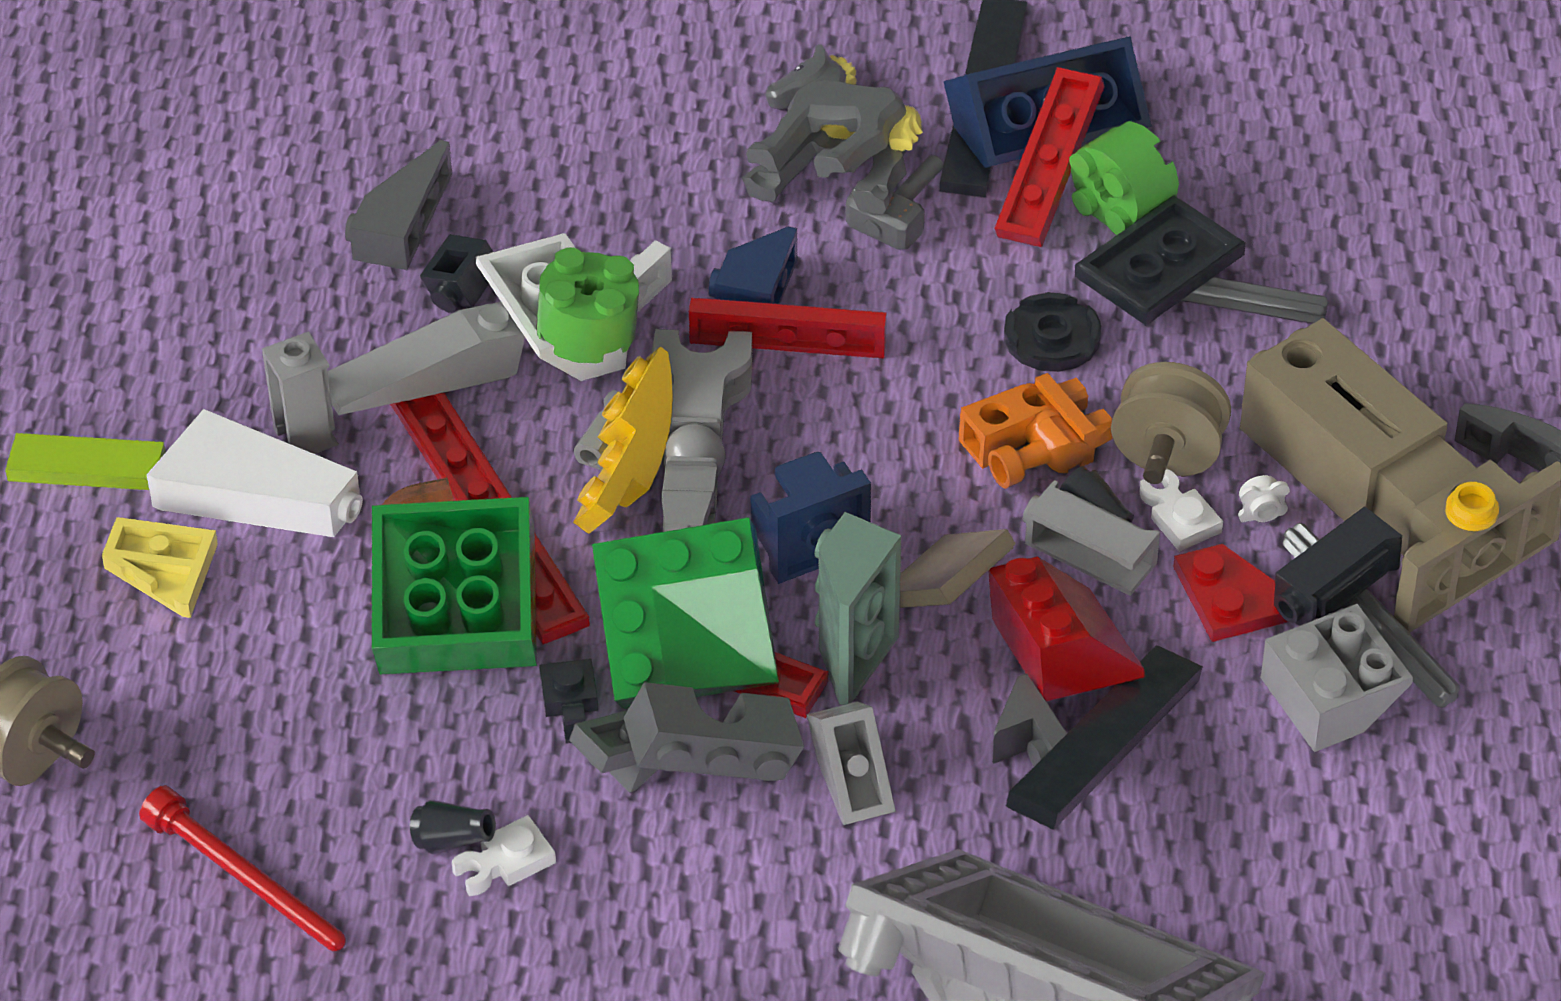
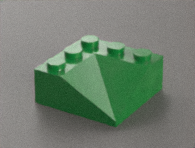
[372,497,537,675]
[592,517,780,709]

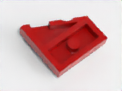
[1173,544,1288,642]

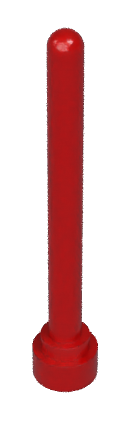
[139,785,346,951]

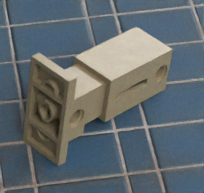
[1240,318,1561,633]

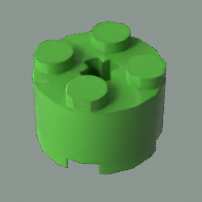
[1069,121,1179,235]
[537,247,639,364]

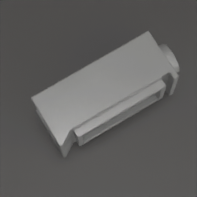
[262,331,339,454]
[1023,480,1160,596]

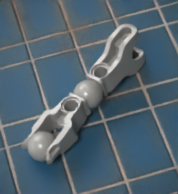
[652,329,752,532]

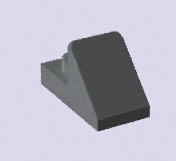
[992,673,1067,766]
[569,710,658,793]

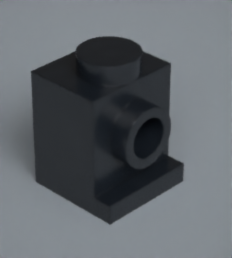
[420,234,493,313]

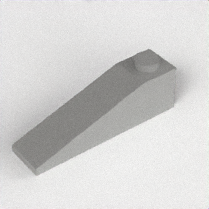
[327,302,525,415]

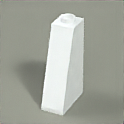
[147,409,363,537]

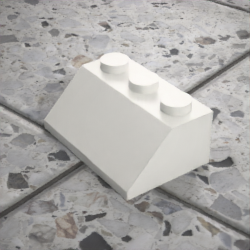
[476,233,627,381]

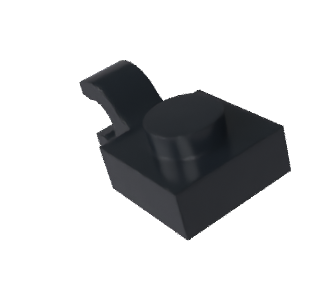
[539,658,598,744]

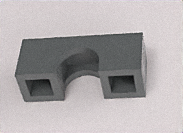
[623,682,804,781]

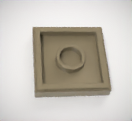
[900,529,1016,608]

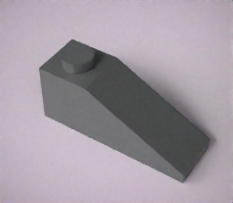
[345,140,452,270]

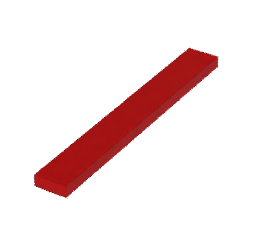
[390,392,590,645]

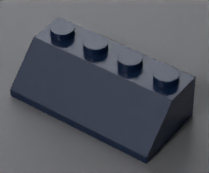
[943,36,1152,168]

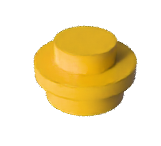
[1445,482,1499,531]

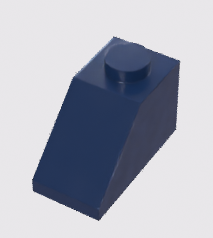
[708,226,798,304]

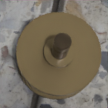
[1111,362,1231,484]
[0,656,95,786]

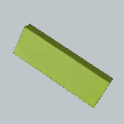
[5,433,166,490]

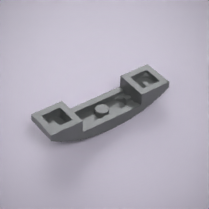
[1454,403,1561,471]

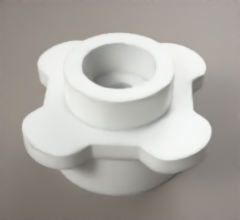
[1238,475,1290,522]

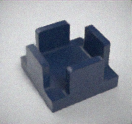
[750,452,871,584]

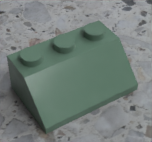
[815,512,901,705]

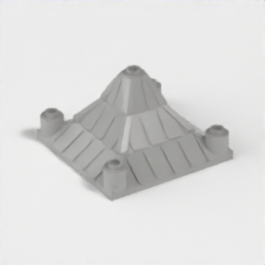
[838,849,1266,1001]

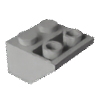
[1261,604,1413,752]

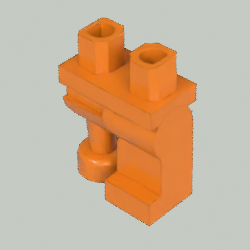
[958,373,1113,489]

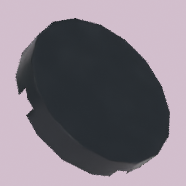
[1004,292,1101,372]

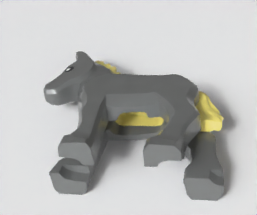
[742,44,923,215]

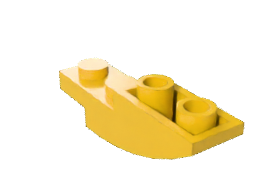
[573,346,673,534]

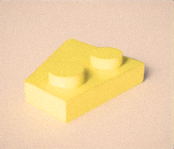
[102,517,218,618]

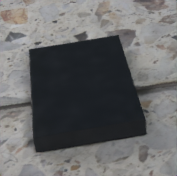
[1074,195,1246,326]

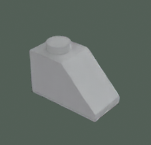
[807,702,896,825]

